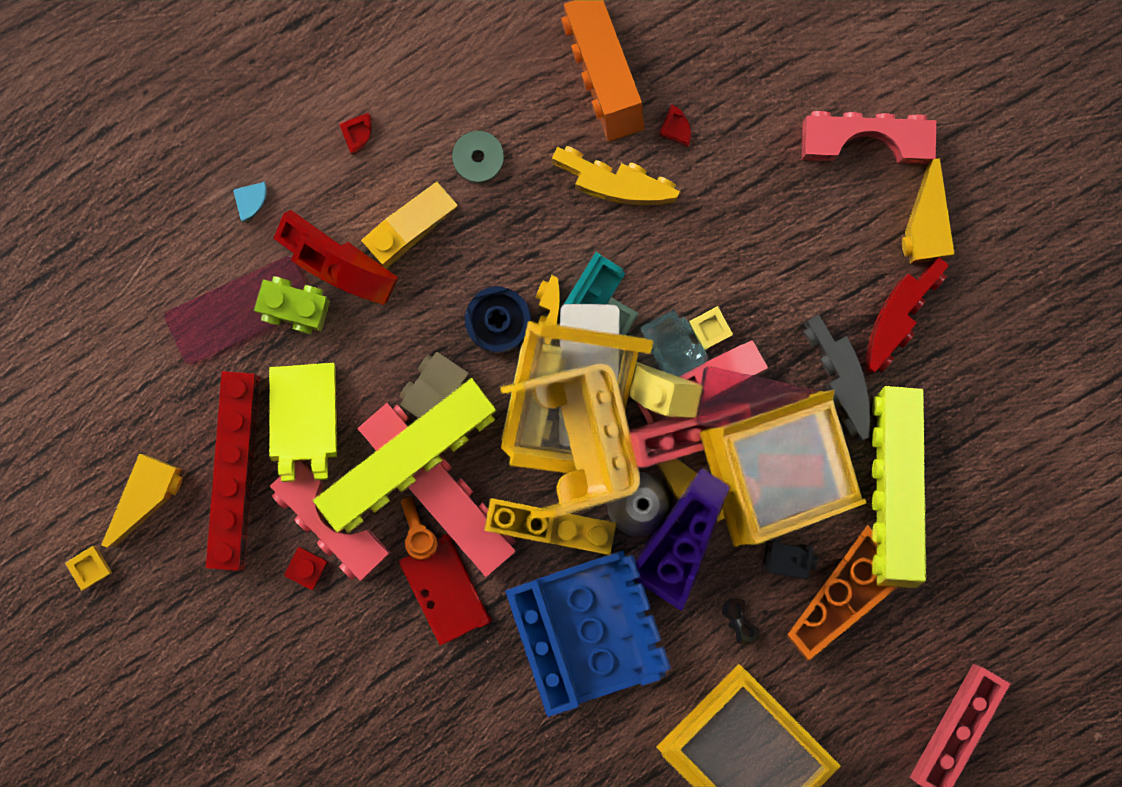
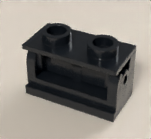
[762,539,817,579]

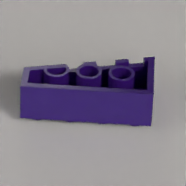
[634,469,730,611]

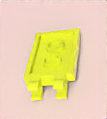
[269,363,337,482]

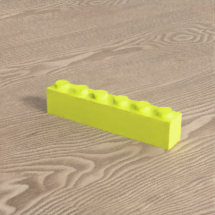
[313,378,497,533]
[872,386,926,588]

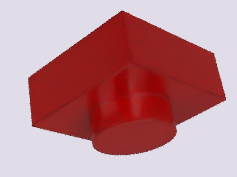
[283,546,328,591]

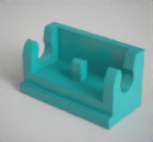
[564,252,625,304]

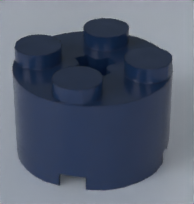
[465,286,531,355]

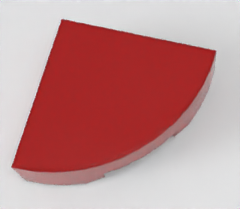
[659,104,691,147]
[339,112,372,155]

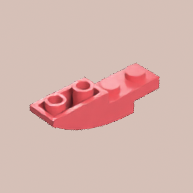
[637,340,769,424]

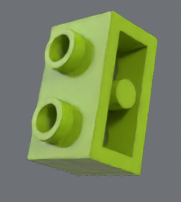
[254,276,330,335]

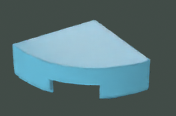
[233,182,267,222]

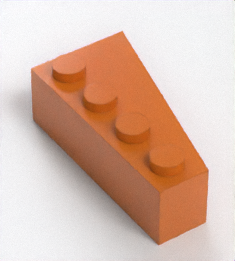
[560,0,644,142]
[786,525,897,661]

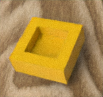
[65,545,112,591]

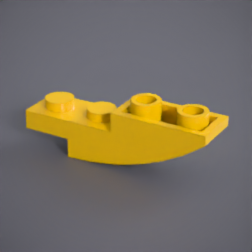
[552,146,680,206]
[484,498,616,555]

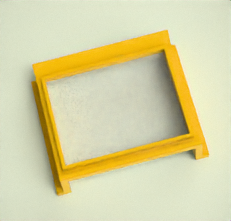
[501,321,653,473]
[699,390,866,547]
[656,663,841,787]

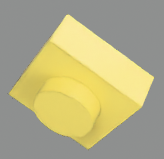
[688,306,733,351]

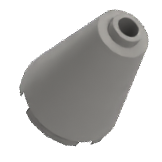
[607,472,672,537]

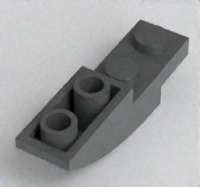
[803,314,870,441]

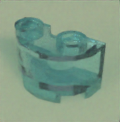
[640,309,709,377]

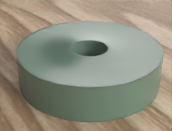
[452,131,504,184]

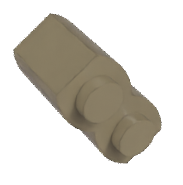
[399,352,470,419]

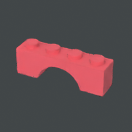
[802,111,936,165]
[270,460,391,581]

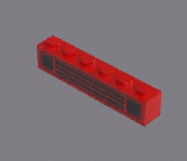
[205,371,260,571]

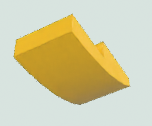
[535,275,560,345]

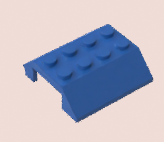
[505,551,671,717]

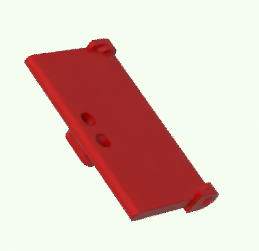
[398,534,493,646]

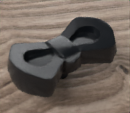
[722,598,760,645]

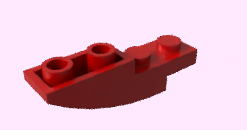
[273,210,398,305]
[865,257,949,374]

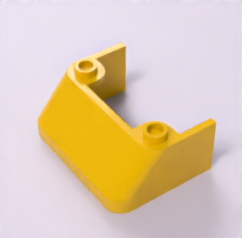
[501,363,640,518]

